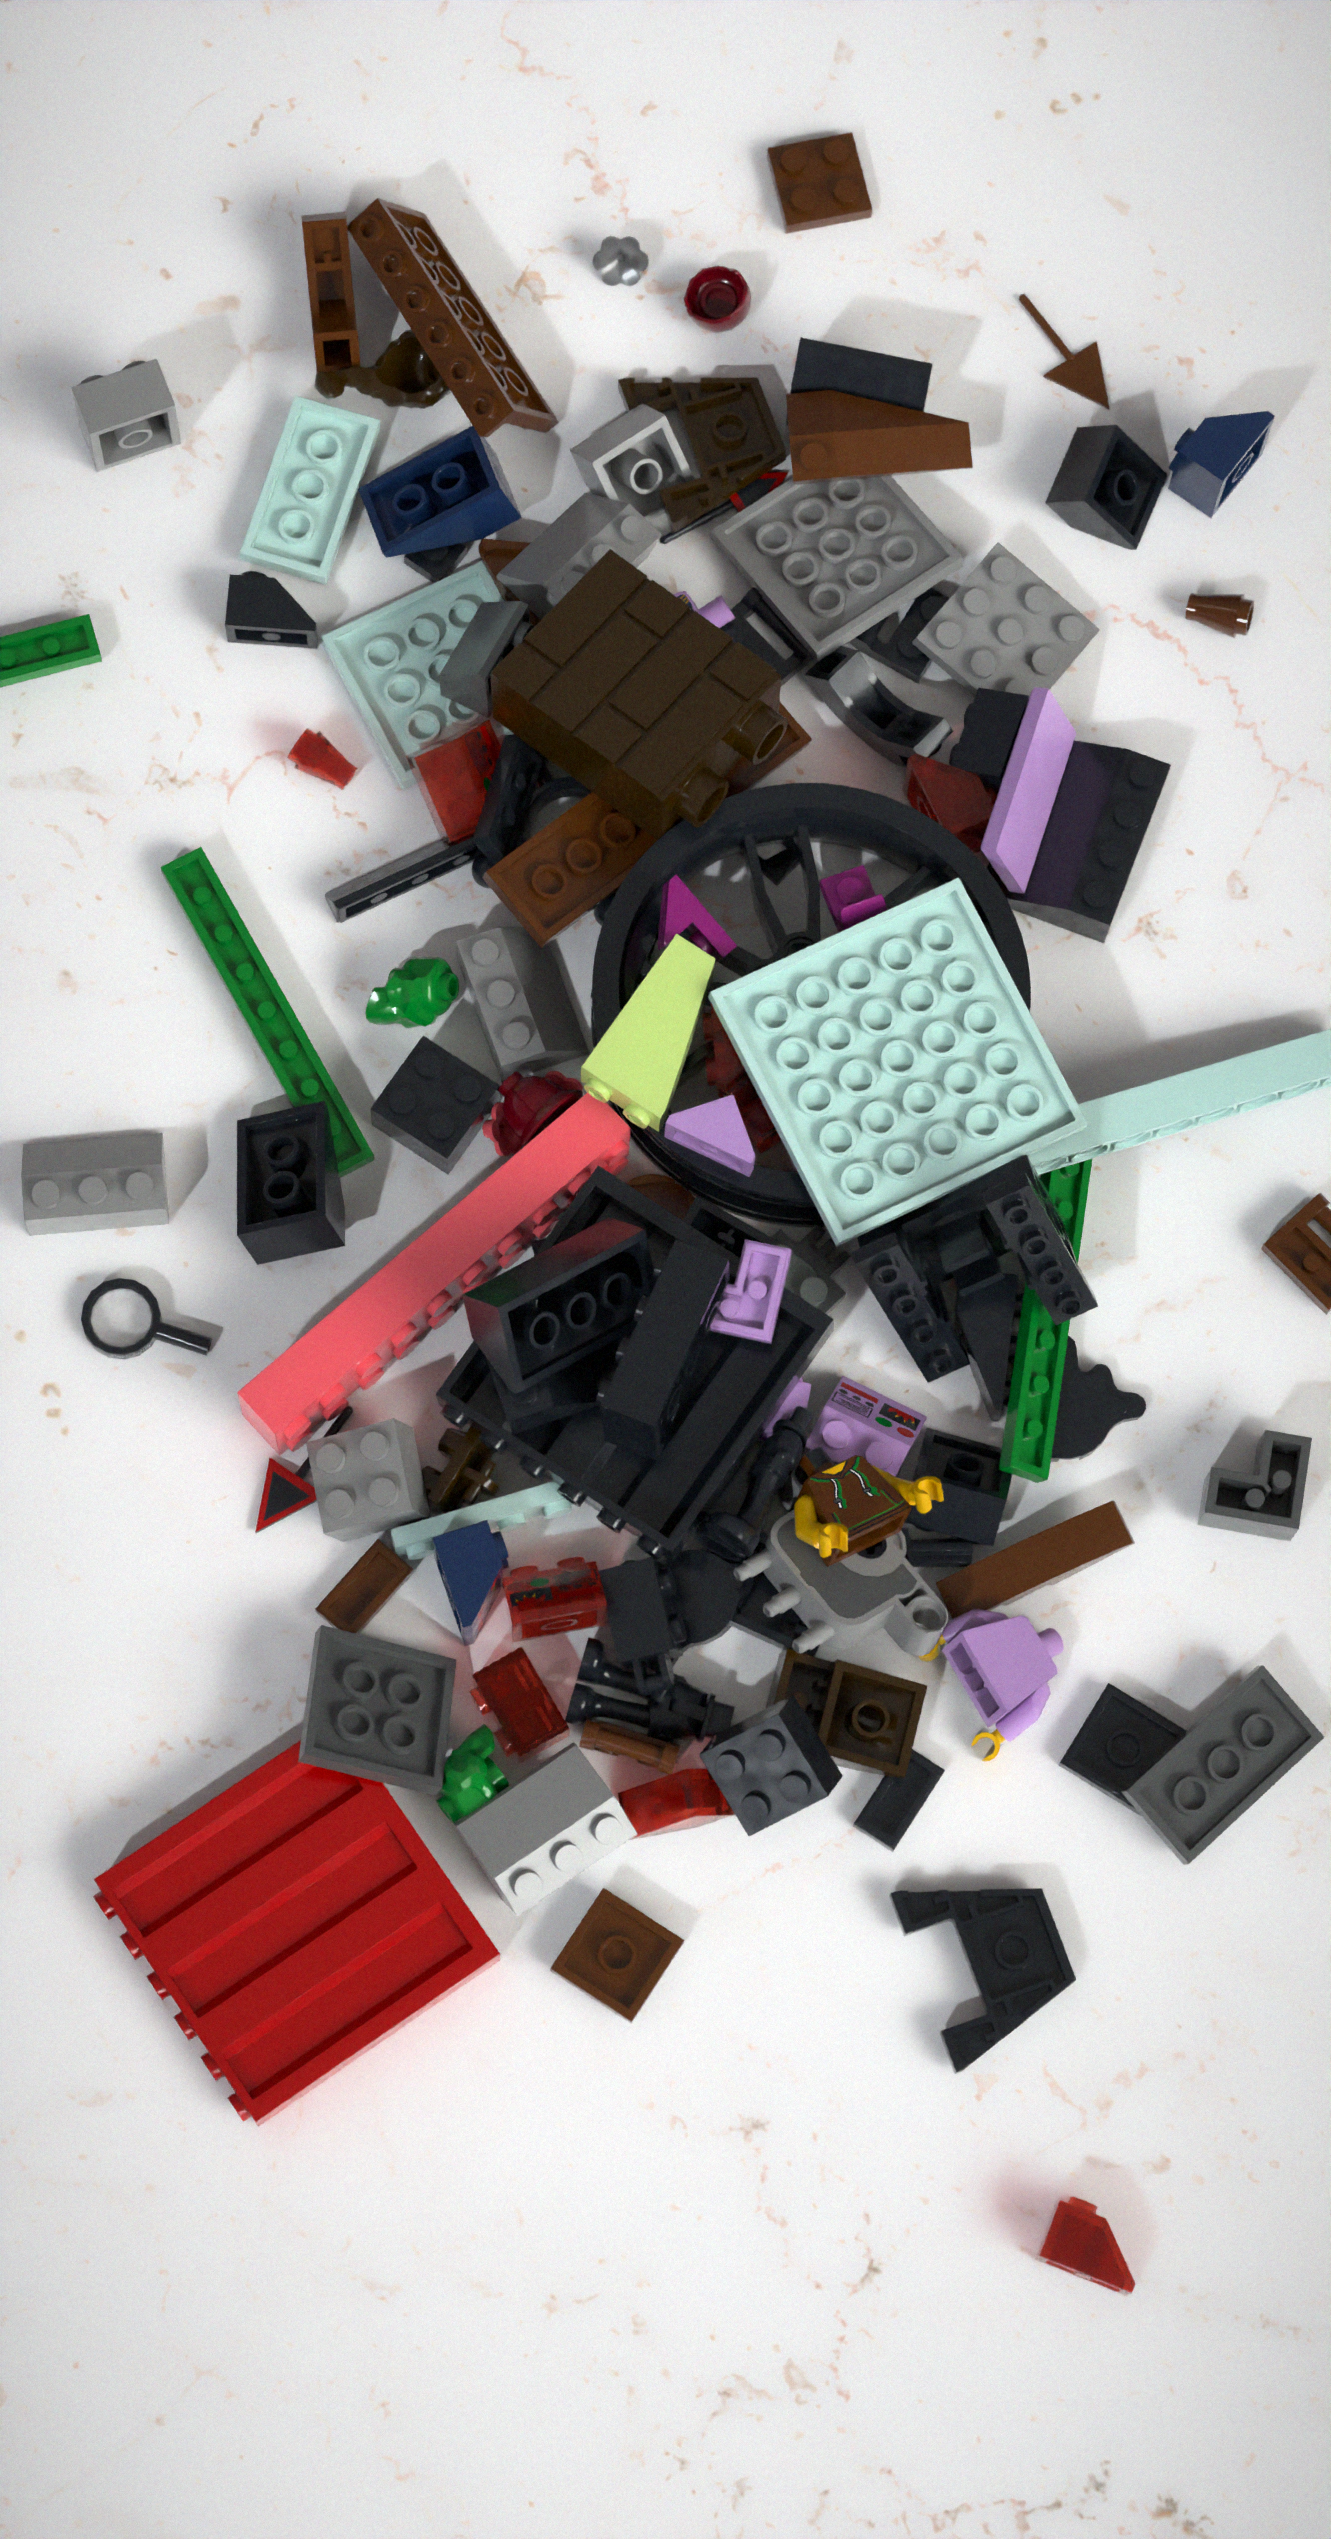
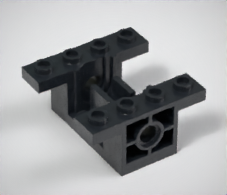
[851,1154,1098,1383]

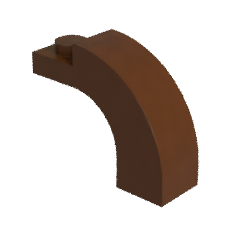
[301,212,361,373]

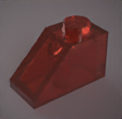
[618,1768,734,1840]
[1035,2196,1135,2296]

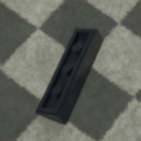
[325,823,483,923]

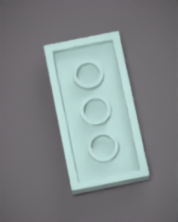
[240,395,381,585]

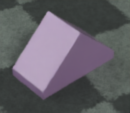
[664,1095,755,1177]

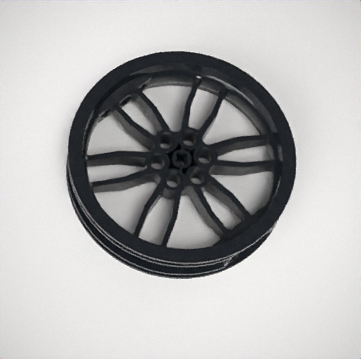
[590,783,1031,1227]

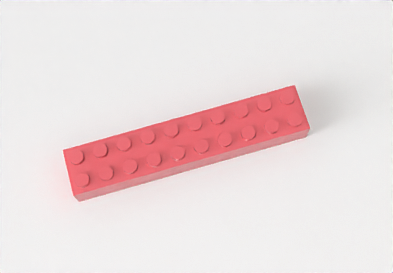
[237,1093,631,1456]

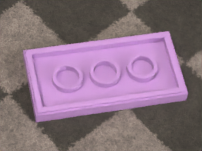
[980,687,1076,893]

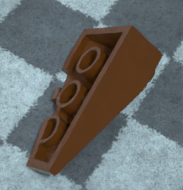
[786,390,973,485]

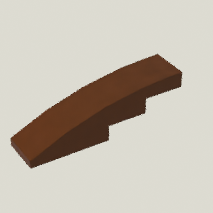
[936,1500,1135,1619]

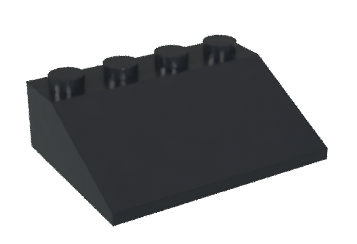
[987,740,1171,943]

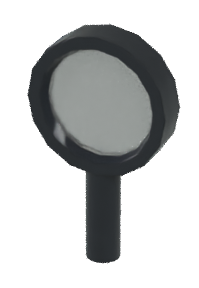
[81,1278,212,1360]

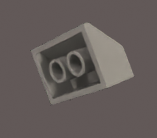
[496,492,662,620]
[456,927,589,1083]
[21,1133,169,1236]
[454,1742,638,1916]

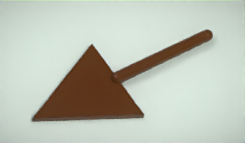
[1019,294,1110,409]

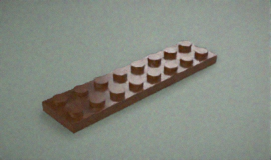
[482,702,812,948]

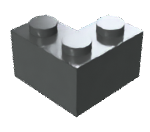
[1197,1430,1312,1541]

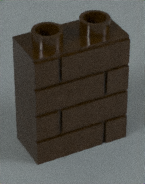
[490,549,788,840]

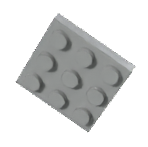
[912,542,1100,697]

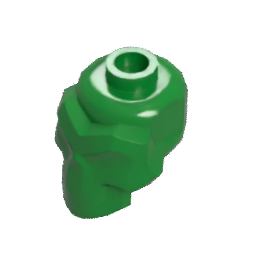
[365,956,459,1029]
[436,1724,510,1824]

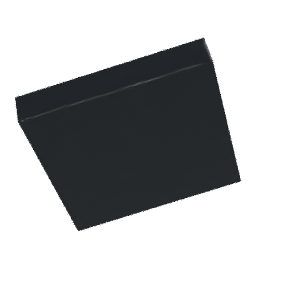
[1058,1683,1187,1815]

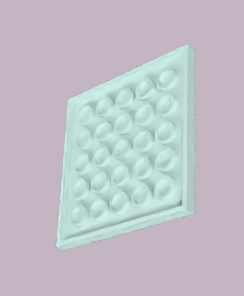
[708,877,1088,1247]

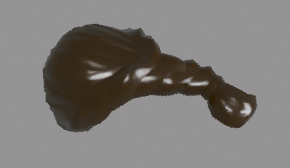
[315,330,451,409]

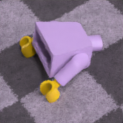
[918,1609,1064,1762]

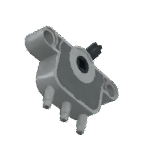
[734,1453,973,1656]

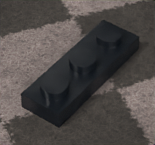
[473,734,543,866]

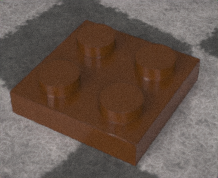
[767,132,872,234]
[550,1887,685,2024]

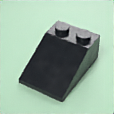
[237,1101,345,1265]

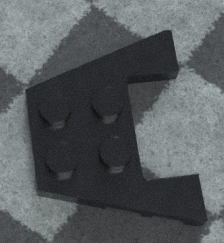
[889,1888,1076,2074]

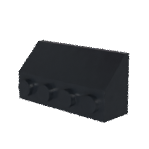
[462,1217,656,1394]

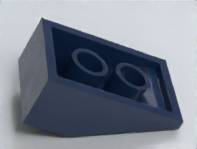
[358,426,522,558]

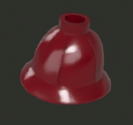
[498,1071,583,1149]

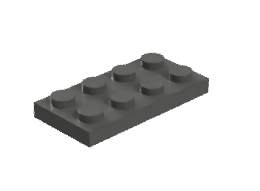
[1121,1665,1325,1865]

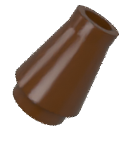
[1185,593,1254,638]

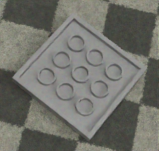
[711,476,963,662]

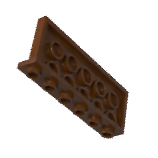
[347,198,559,438]

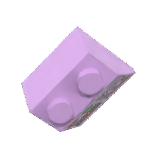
[803,1376,927,1477]

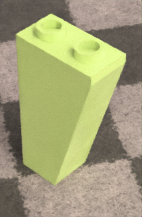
[581,934,716,1132]

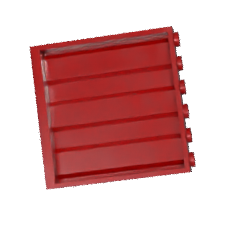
[93,1740,501,2127]

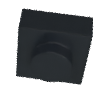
[404,543,467,583]

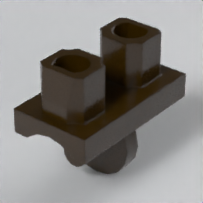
[422,1426,499,1515]

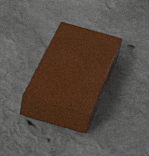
[315,1539,414,1634]

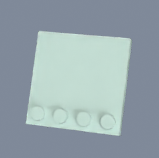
[321,561,514,790]

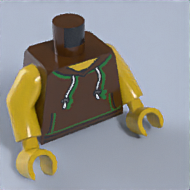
[794,1447,944,1567]

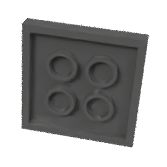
[298,1625,457,1796]

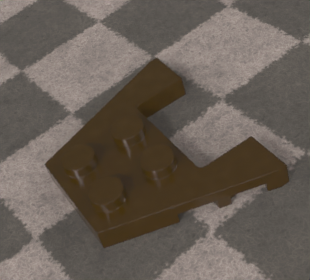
[618,377,786,532]

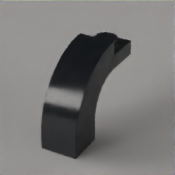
[804,646,954,768]

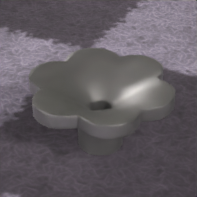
[592,236,649,286]

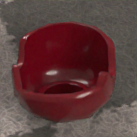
[684,265,751,333]

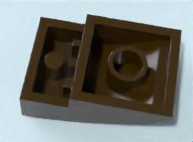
[766,1649,927,1779]

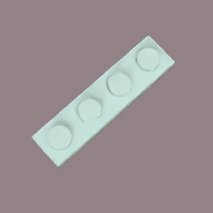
[391,1481,573,1560]

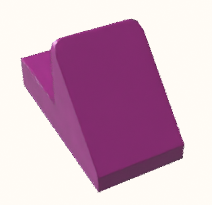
[819,865,887,933]
[658,874,737,962]

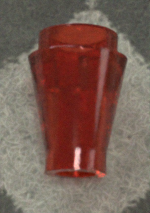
[287,728,358,791]

